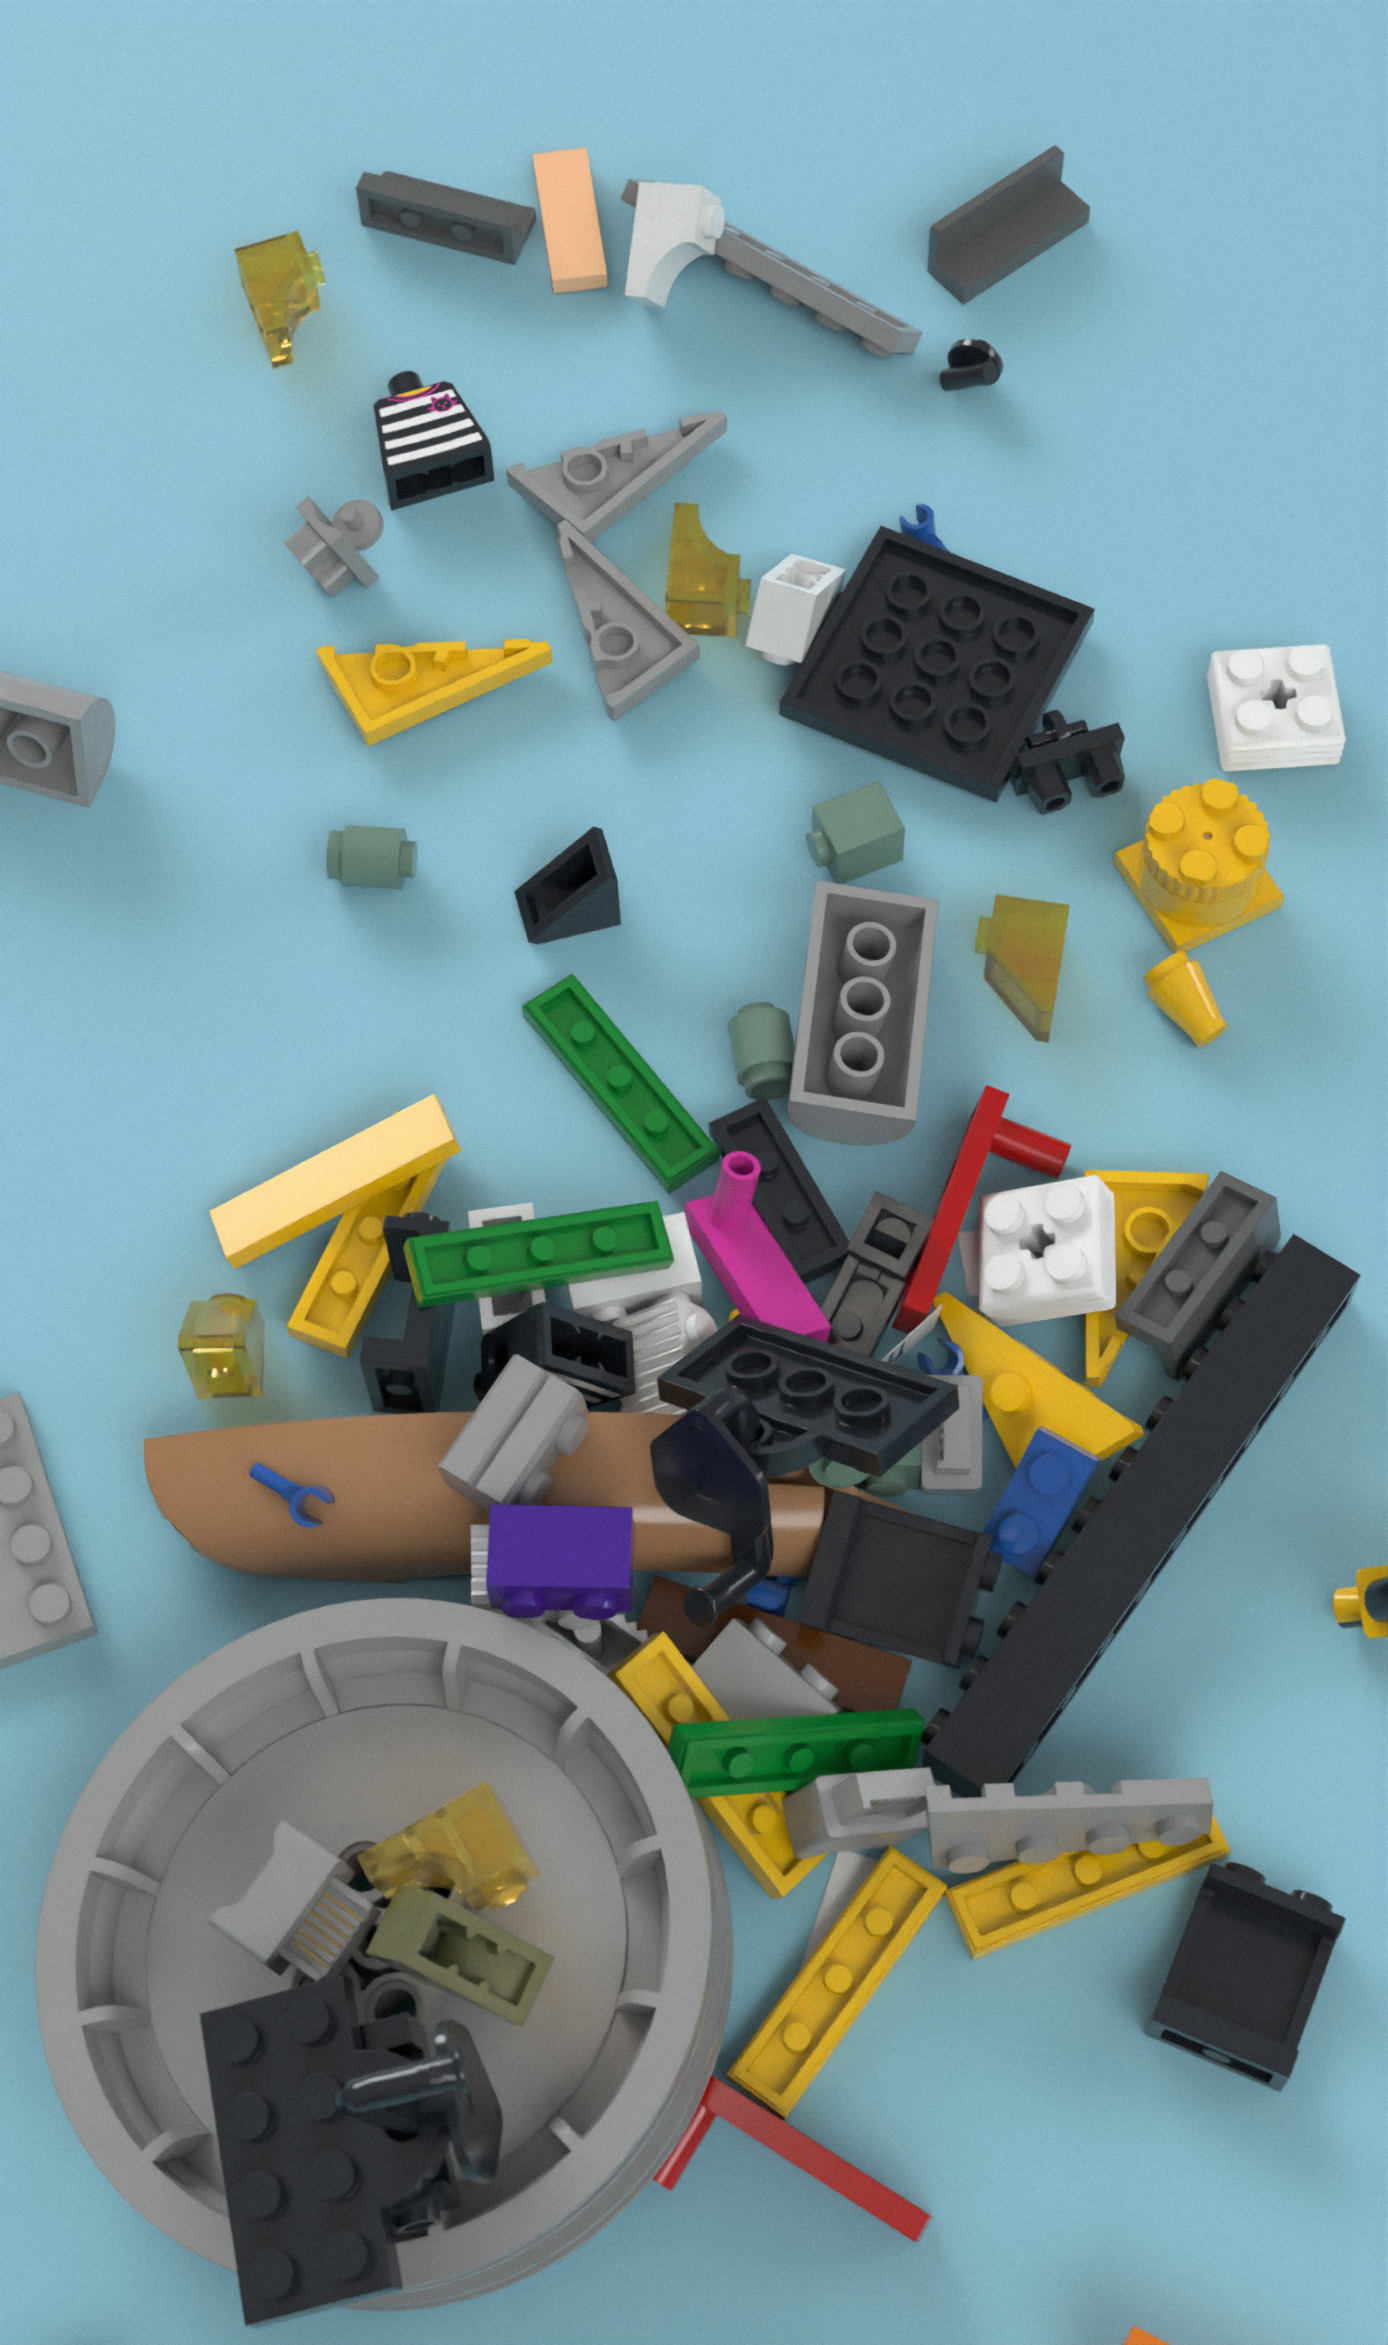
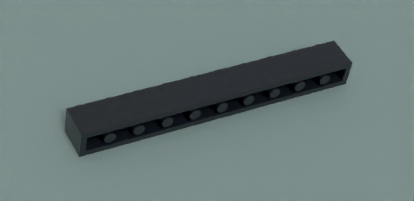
[921,1233,1361,1798]

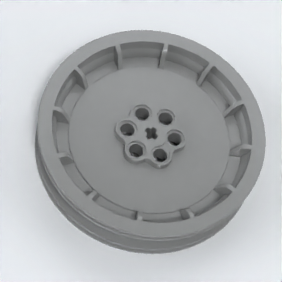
[35,1598,734,2311]

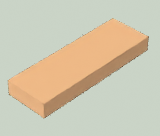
[533,147,608,294]

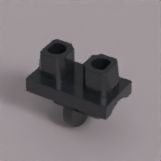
[1011,710,1125,815]

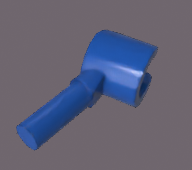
[899,504,951,553]
[917,1338,989,1421]
[249,1462,335,1528]
[747,1576,797,1617]

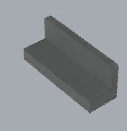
[927,145,1090,305]
[356,171,536,265]
[1115,1171,1281,1381]

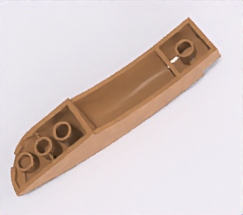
[144,1412,824,1583]

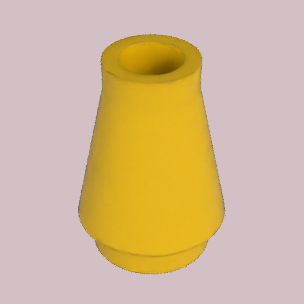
[1143,951,1229,1047]

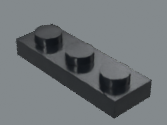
[709,1097,850,1284]

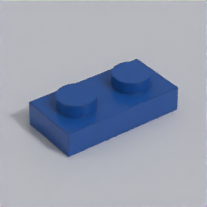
[983,1426,1101,1578]

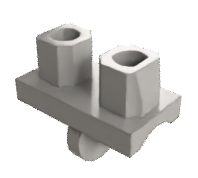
[284,496,384,597]

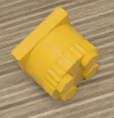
[1114,778,1284,954]

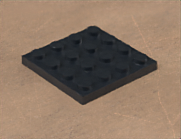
[779,526,1095,803]

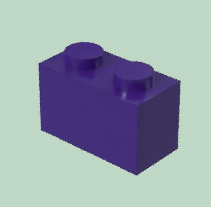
[486,1504,635,1620]

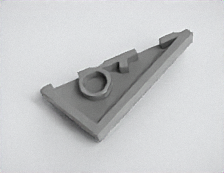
[507,410,727,543]
[555,519,700,722]

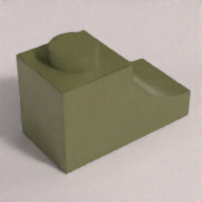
[366,1884,555,2027]

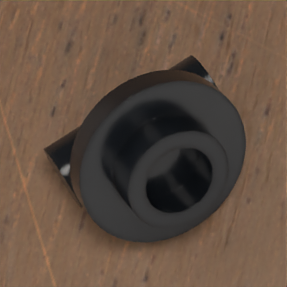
[940,339,1003,392]

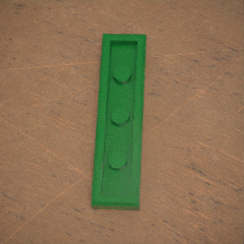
[522,974,720,1194]
[403,1200,674,1308]
[667,1708,926,1798]

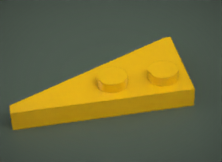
[316,639,553,746]
[1083,1170,1209,1388]
[933,1291,1145,1469]

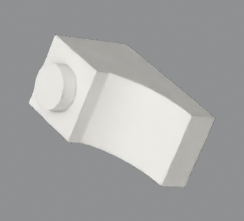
[624,182,725,309]
[745,554,846,665]

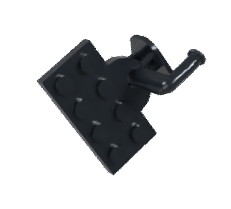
[650,1314,960,1628]
[200,1975,503,2328]

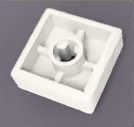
[1207,644,1346,772]
[979,1175,1116,1327]

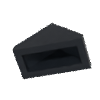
[514,826,621,945]

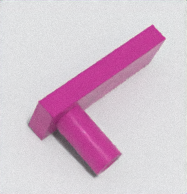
[683,1151,832,1343]

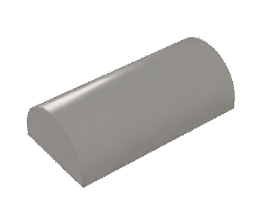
[0,670,115,808]
[787,880,939,1145]

